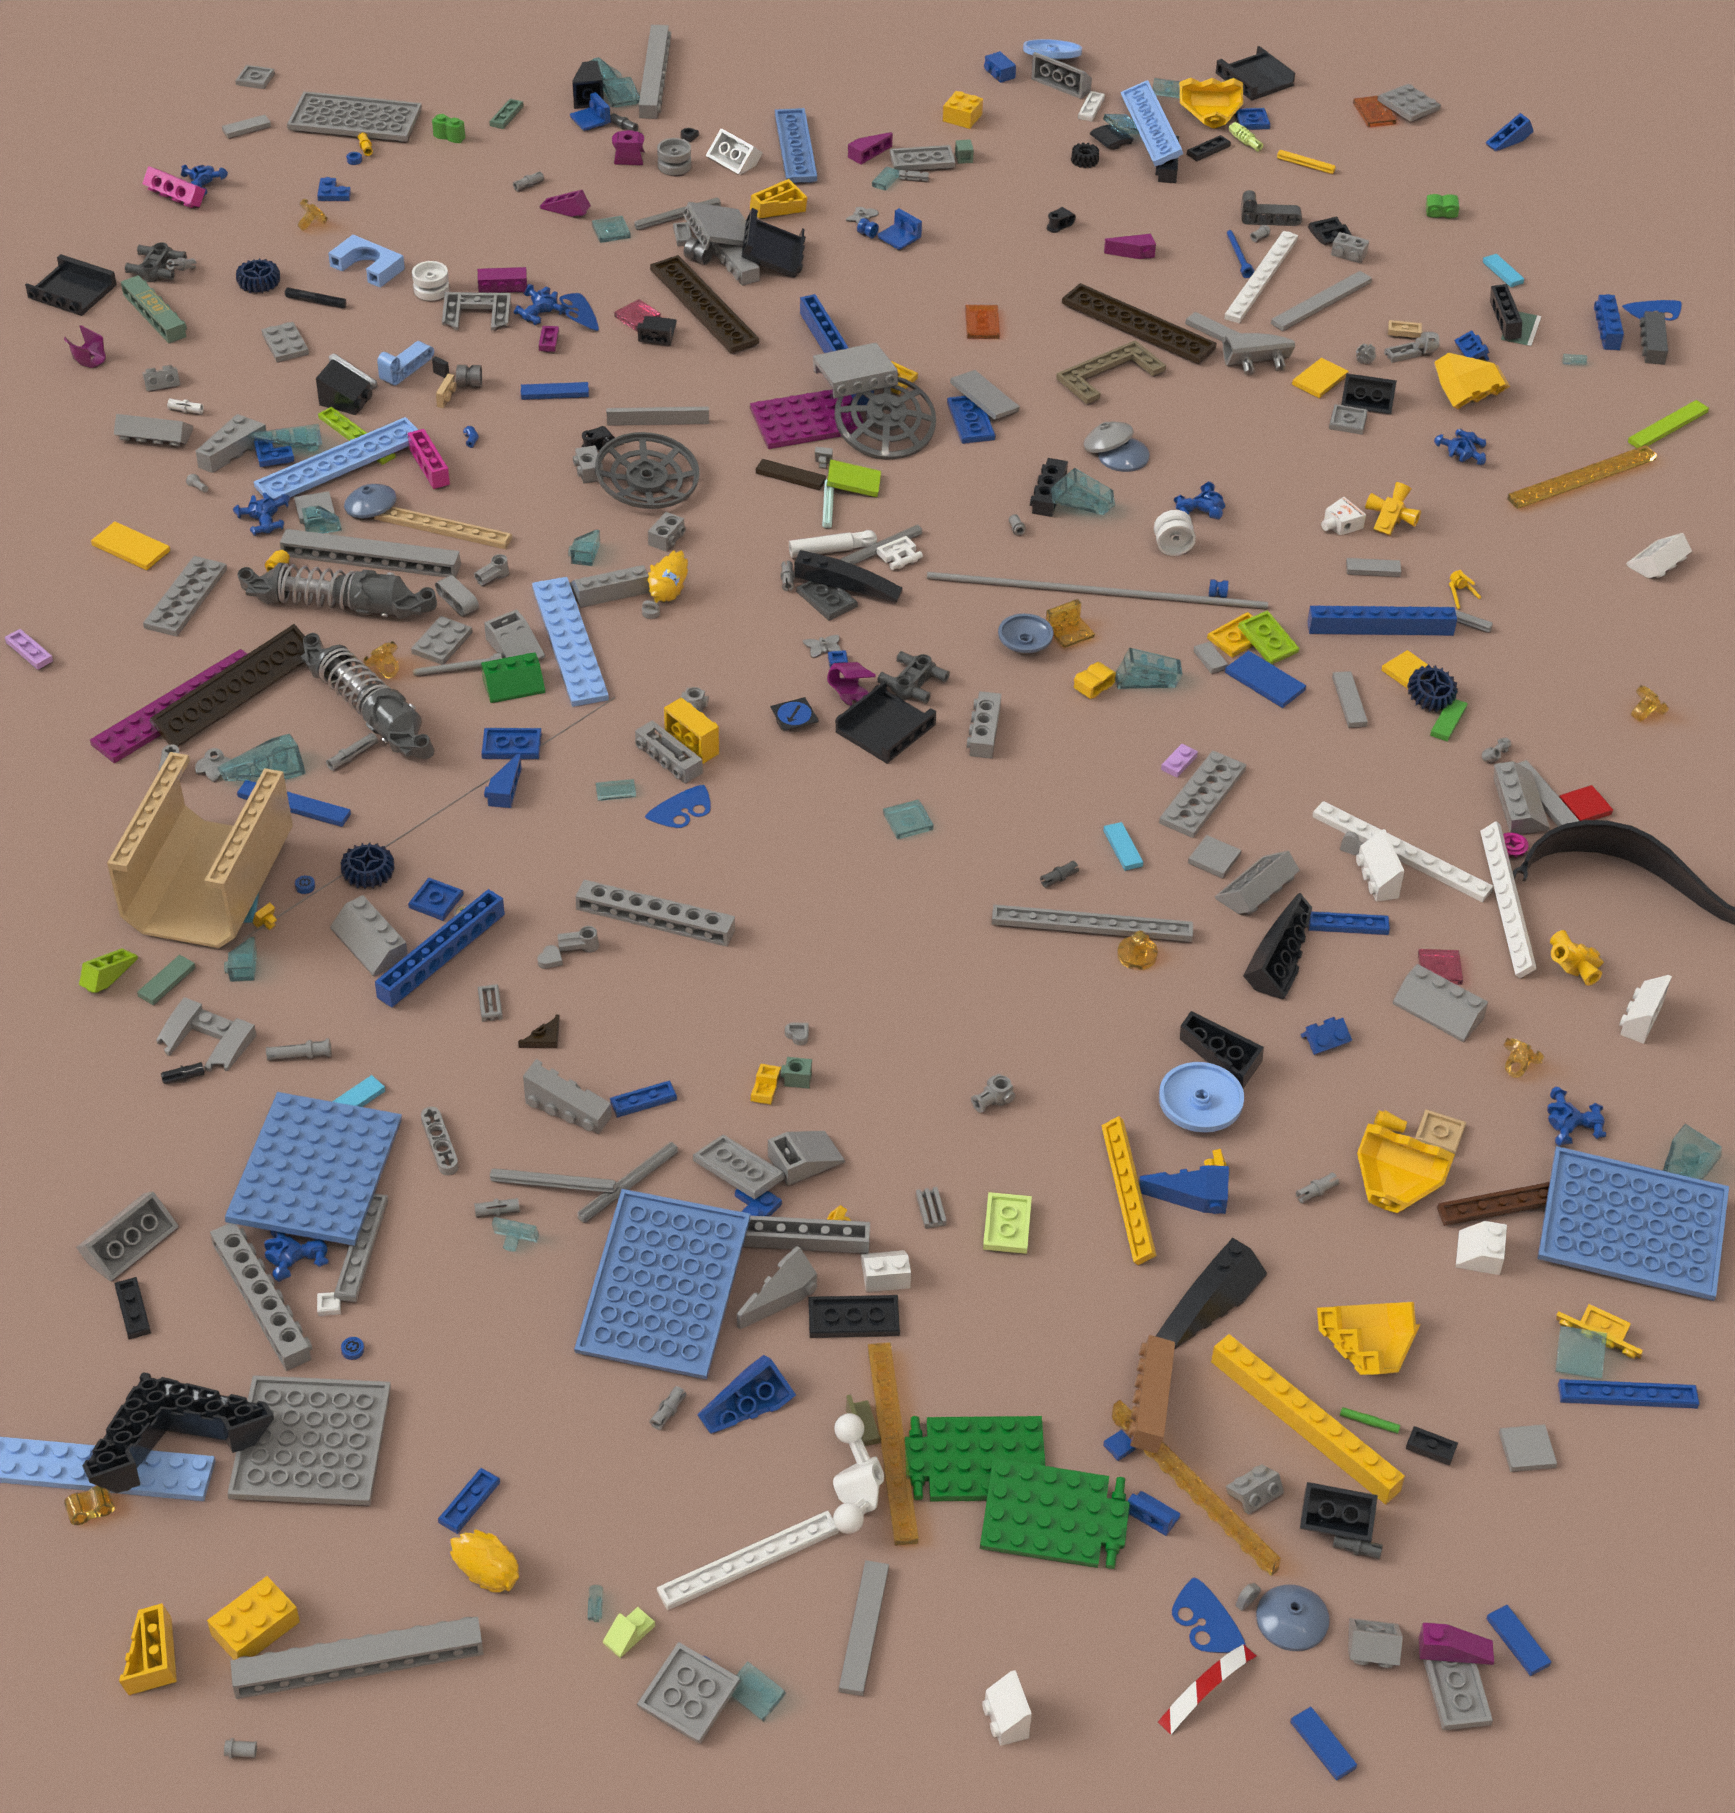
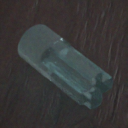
[1562,354,1587,365]
[588,1585,604,1622]

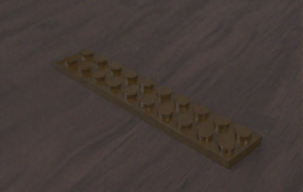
[650,255,759,353]
[1062,283,1217,364]
[149,624,305,747]

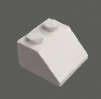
[1455,1221,1507,1275]
[861,1250,911,1292]
[982,1670,1032,1746]

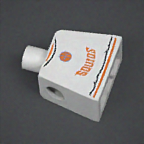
[1321,497,1366,535]

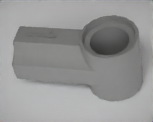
[474,554,509,586]
[558,926,599,953]

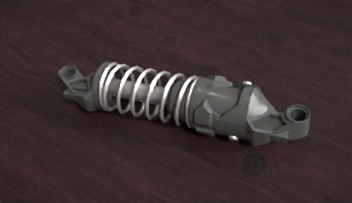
[237,563,437,619]
[301,633,435,759]

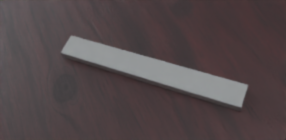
[1271,271,1372,331]

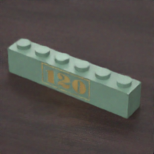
[121,275,187,344]

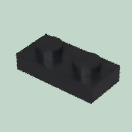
[1406,1426,1458,1465]

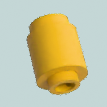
[265,550,290,572]

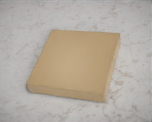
[1415,1109,1466,1157]

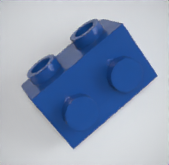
[1301,1017,1352,1055]

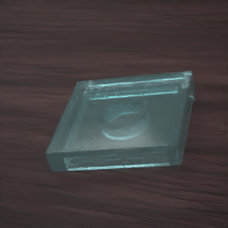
[603,77,640,107]
[1103,114,1139,134]
[592,216,631,243]
[883,799,934,839]
[1555,1326,1607,1379]

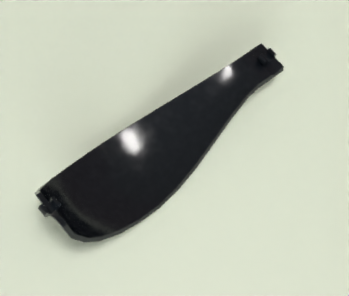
[1513,820,1735,925]

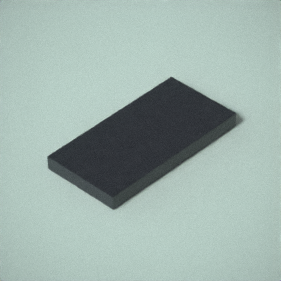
[808,1295,900,1338]

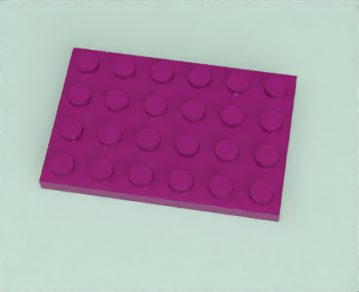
[750,389,864,449]

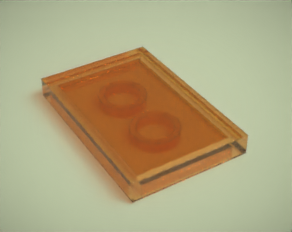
[1353,96,1397,127]
[965,305,1000,339]

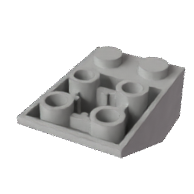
[484,609,545,660]
[768,1131,845,1186]

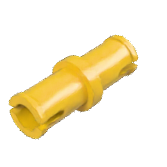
[358,132,373,156]

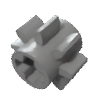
[1356,344,1376,364]

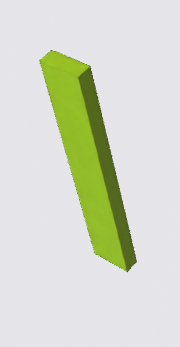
[1628,400,1709,450]
[318,407,396,465]

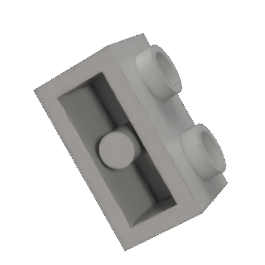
[1331,232,1369,263]

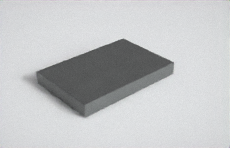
[796,581,858,621]

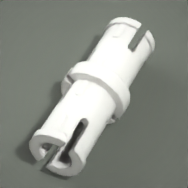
[167,398,204,415]

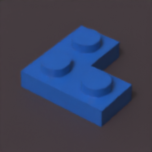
[317,177,351,201]
[254,438,295,467]
[735,1189,782,1217]

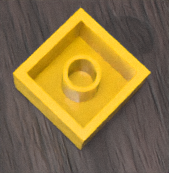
[943,91,983,129]

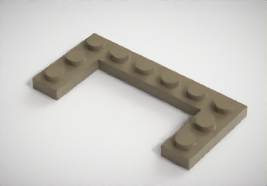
[1056,340,1166,404]

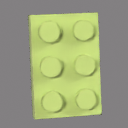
[983,1192,1032,1254]

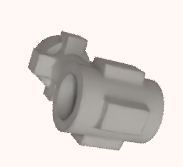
[1482,738,1511,763]

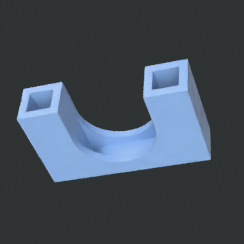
[328,235,405,288]

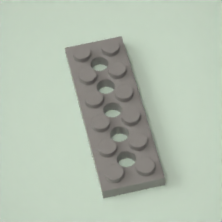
[143,556,227,637]
[1159,751,1247,838]

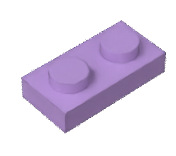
[1161,744,1198,778]

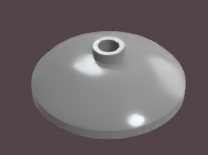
[1084,421,1134,453]

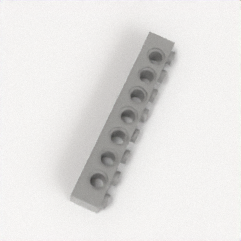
[575,880,735,947]
[210,1223,312,1371]

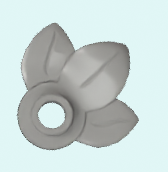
[195,748,234,782]

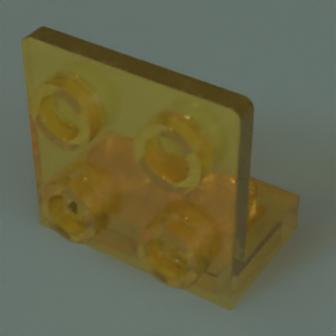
[1046,599,1095,648]

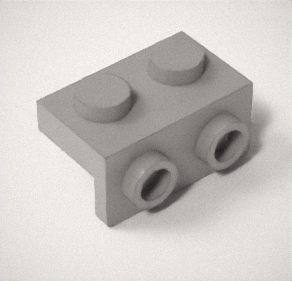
[142,365,180,391]
[1226,1464,1284,1514]

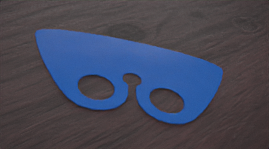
[559,293,599,331]
[1622,300,1682,320]
[645,785,711,828]
[1172,1578,1246,1652]

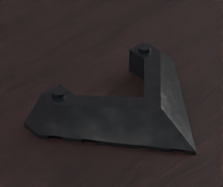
[82,1372,274,1493]

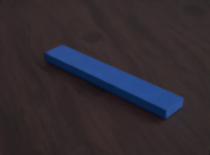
[237,780,351,827]
[1558,1379,1699,1409]

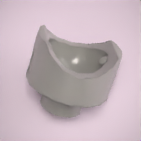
[1415,332,1439,354]

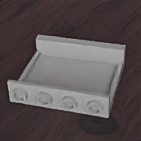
[683,202,746,250]
[813,343,898,398]

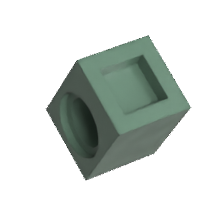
[955,139,974,164]
[781,1057,812,1089]

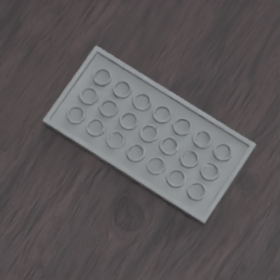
[287,91,422,142]

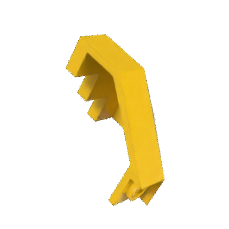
[1179,78,1243,129]
[1435,353,1510,409]
[1357,1123,1455,1213]
[1317,1302,1421,1375]

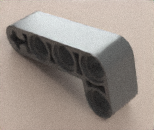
[1240,190,1302,226]

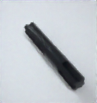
[285,287,347,308]

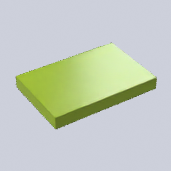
[826,459,881,497]
[1238,610,1300,664]

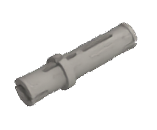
[326,733,378,770]

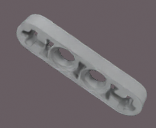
[421,1107,458,1175]

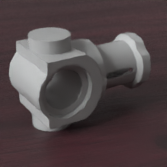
[681,687,709,712]
[971,1073,1015,1112]

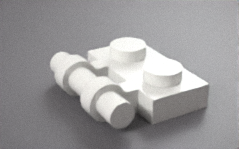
[877,536,923,570]

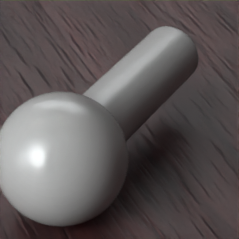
[186,474,208,492]

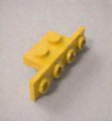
[1556,1304,1643,1359]

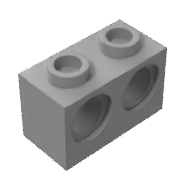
[648,512,686,552]

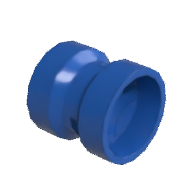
[857,218,879,239]
[1209,579,1229,598]

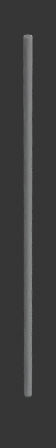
[927,572,1268,609]

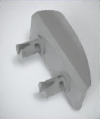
[1222,333,1295,375]

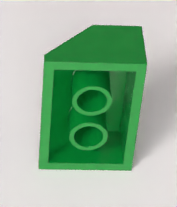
[481,652,545,703]

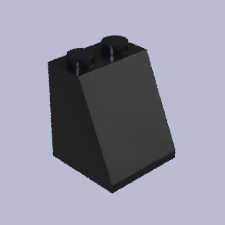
[572,60,604,109]
[316,359,372,415]

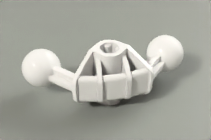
[833,1413,884,1534]

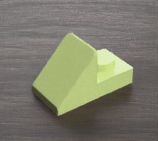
[603,1607,655,1658]

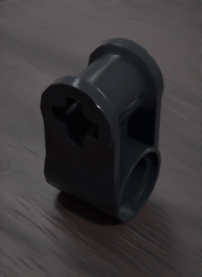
[1047,207,1076,233]
[582,426,615,451]

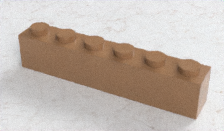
[1128,1335,1175,1453]

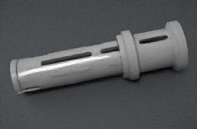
[266,1038,332,1061]

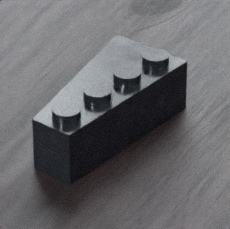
[1180,1011,1264,1089]

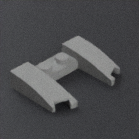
[442,292,512,331]
[156,997,257,1071]

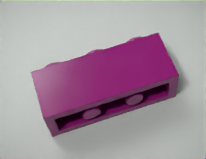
[478,267,527,293]

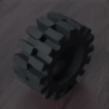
[1071,142,1099,168]

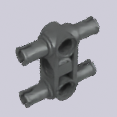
[125,242,187,282]
[877,651,950,704]

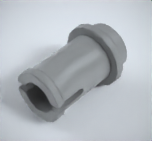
[1250,225,1270,242]
[1009,514,1026,535]
[224,1738,257,1759]

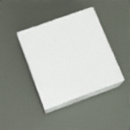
[317,1292,341,1316]

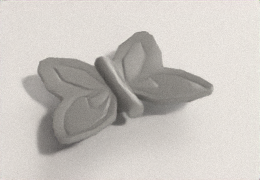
[846,207,879,224]
[803,635,841,658]

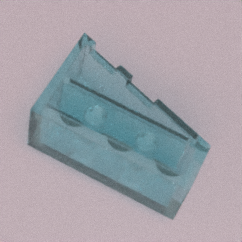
[1051,468,1115,515]
[1116,648,1183,689]

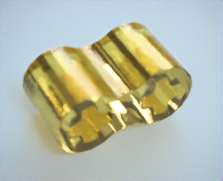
[64,1486,115,1525]

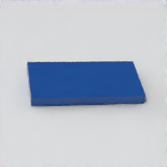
[947,396,995,444]
[1225,650,1306,708]

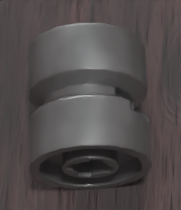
[683,237,714,265]
[456,365,482,387]

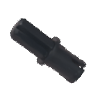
[161,1062,205,1084]

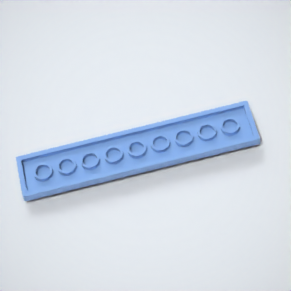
[1120,80,1184,166]
[254,417,418,501]
[532,577,609,707]
[0,1437,216,1501]

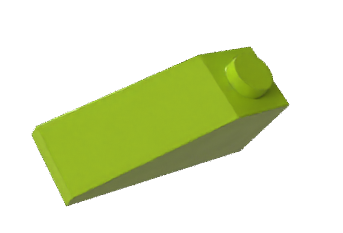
[79,948,138,993]

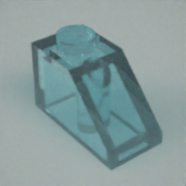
[302,506,342,533]
[568,530,600,566]
[224,937,257,982]

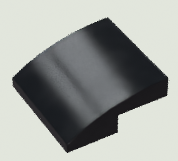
[1090,124,1134,149]
[1308,216,1352,245]

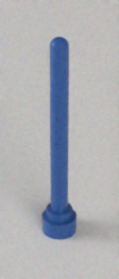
[1227,230,1254,278]

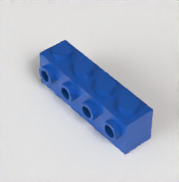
[1594,294,1624,350]

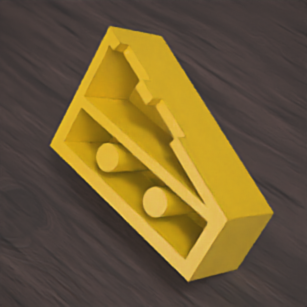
[750,179,808,219]
[119,1603,177,1695]

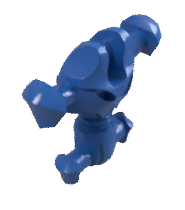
[181,165,228,197]
[514,284,569,325]
[1434,428,1486,465]
[1174,481,1225,520]
[233,492,290,536]
[1547,1087,1606,1147]
[264,1230,329,1282]

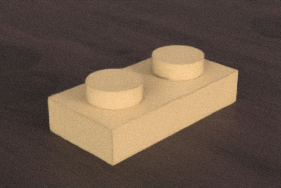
[1388,320,1422,338]
[436,374,457,408]

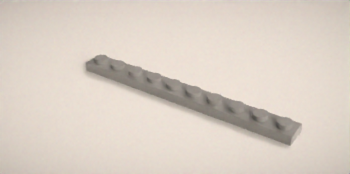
[992,904,1193,942]

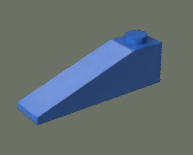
[1139,1165,1229,1214]
[697,1355,796,1434]

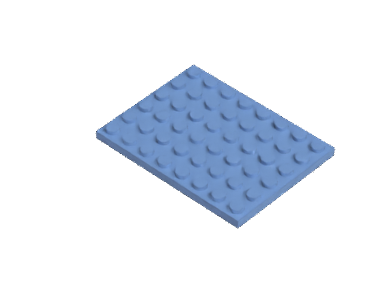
[225,1092,402,1246]
[1537,1146,1729,1301]
[574,1189,751,1380]

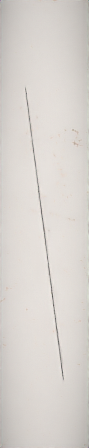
[243,697,615,940]

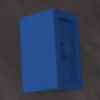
[1128,1491,1180,1536]

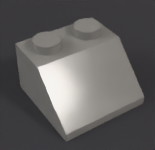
[1348,1618,1403,1668]

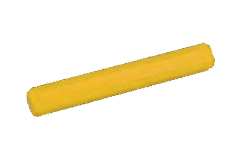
[1277,150,1336,174]

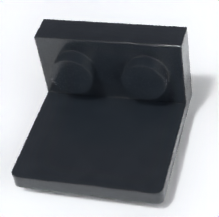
[637,316,677,345]

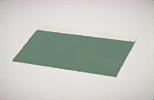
[1501,311,1541,346]

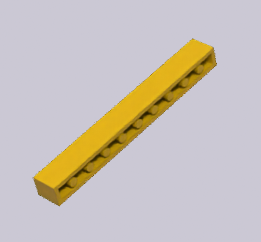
[1211,1334,1405,1505]

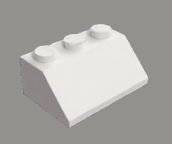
[706,129,763,175]
[1626,533,1692,578]
[1356,829,1404,902]
[1619,975,1672,1044]

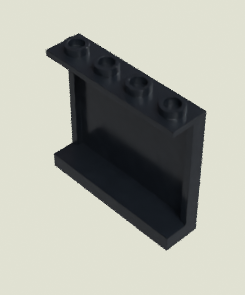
[1215,46,1295,101]
[741,208,806,278]
[25,254,117,316]
[835,681,936,764]

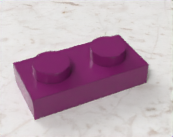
[538,326,559,352]

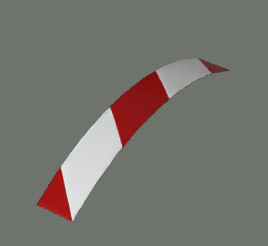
[1158,1644,1257,1734]

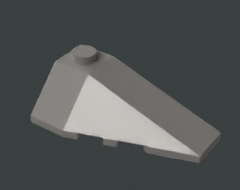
[737,1246,817,1329]

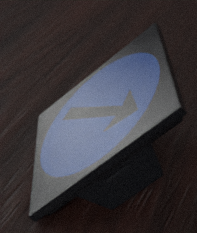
[770,697,819,731]

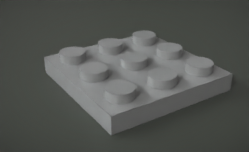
[1378,84,1441,122]
[637,1642,741,1744]

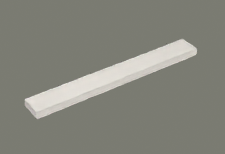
[657,1511,839,1611]

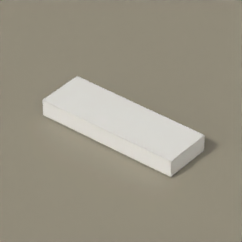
[1078,91,1105,122]

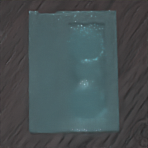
[732,1661,786,1722]

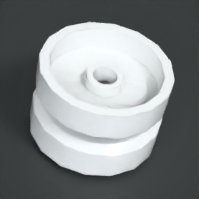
[412,261,450,301]
[1154,510,1196,556]

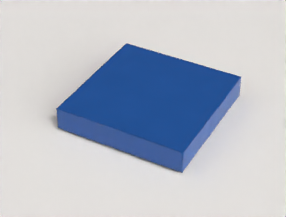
[1235,108,1271,130]
[408,878,464,921]

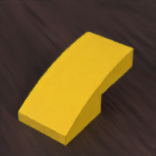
[750,1064,781,1105]

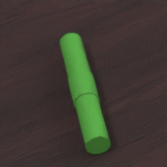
[1340,1407,1400,1434]

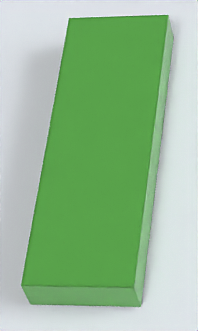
[1430,699,1468,742]

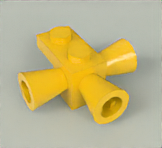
[1365,482,1421,536]
[1550,930,1604,986]

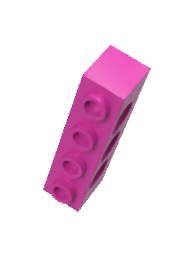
[142,166,206,208]
[408,429,450,489]

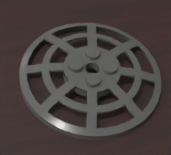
[834,377,936,460]
[595,432,700,509]

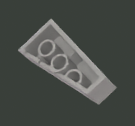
[195,414,267,473]
[523,1059,612,1134]

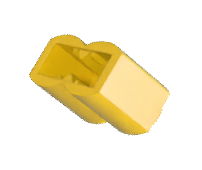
[1074,662,1116,699]

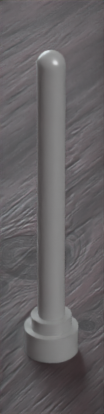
[413,653,502,676]

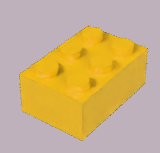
[664,697,719,764]
[207,1576,300,1660]

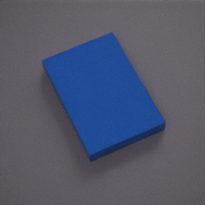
[481,728,542,759]

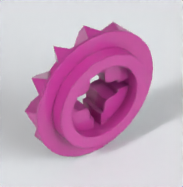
[1503,833,1529,858]

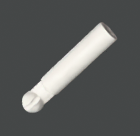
[789,530,877,558]

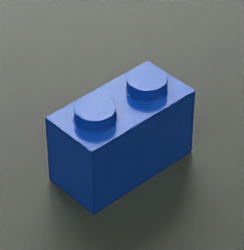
[984,51,1016,83]

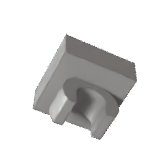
[815,447,834,469]

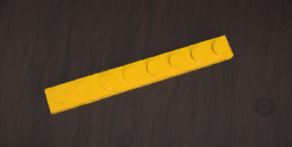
[1101,1116,1157,1266]

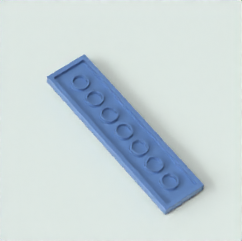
[775,108,817,183]

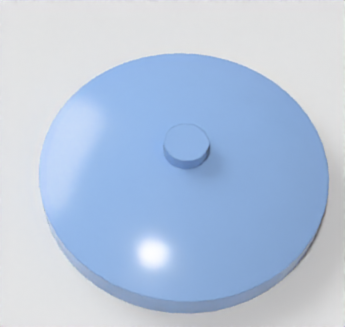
[1023,39,1082,60]
[1159,1062,1244,1133]

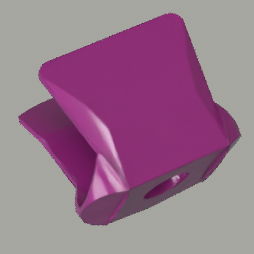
[612,130,645,165]
[64,325,106,368]
[827,662,876,706]

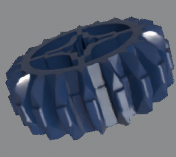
[236,258,280,294]
[1407,664,1458,713]
[340,842,395,889]

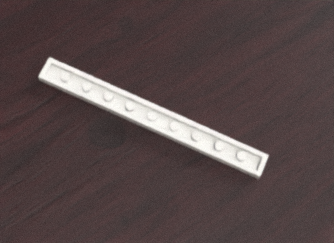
[1224,231,1298,324]
[1313,801,1493,903]
[1480,821,1537,978]

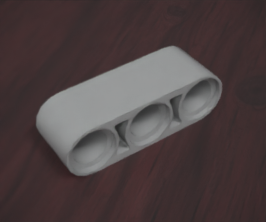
[435,575,479,616]

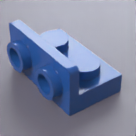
[1454,330,1489,361]

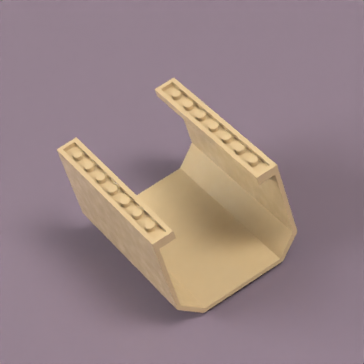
[107,752,293,948]

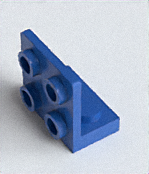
[570,92,611,131]
[877,208,922,250]

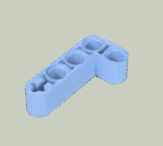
[377,341,434,386]

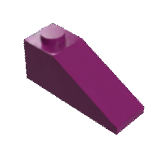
[848,132,893,165]
[540,190,591,217]
[1104,233,1156,259]
[1418,1622,1494,1665]

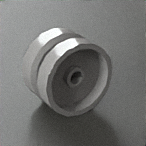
[657,138,691,175]

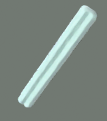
[822,479,834,528]

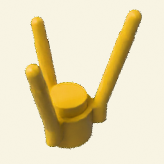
[1448,570,1481,609]

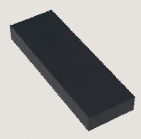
[1186,135,1231,161]
[114,1277,151,1339]

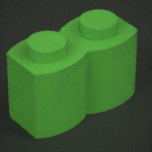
[432,114,465,143]
[1425,194,1459,218]

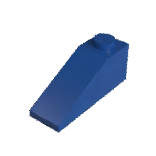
[1485,113,1534,151]
[484,754,522,808]

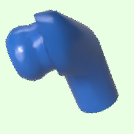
[463,426,479,448]

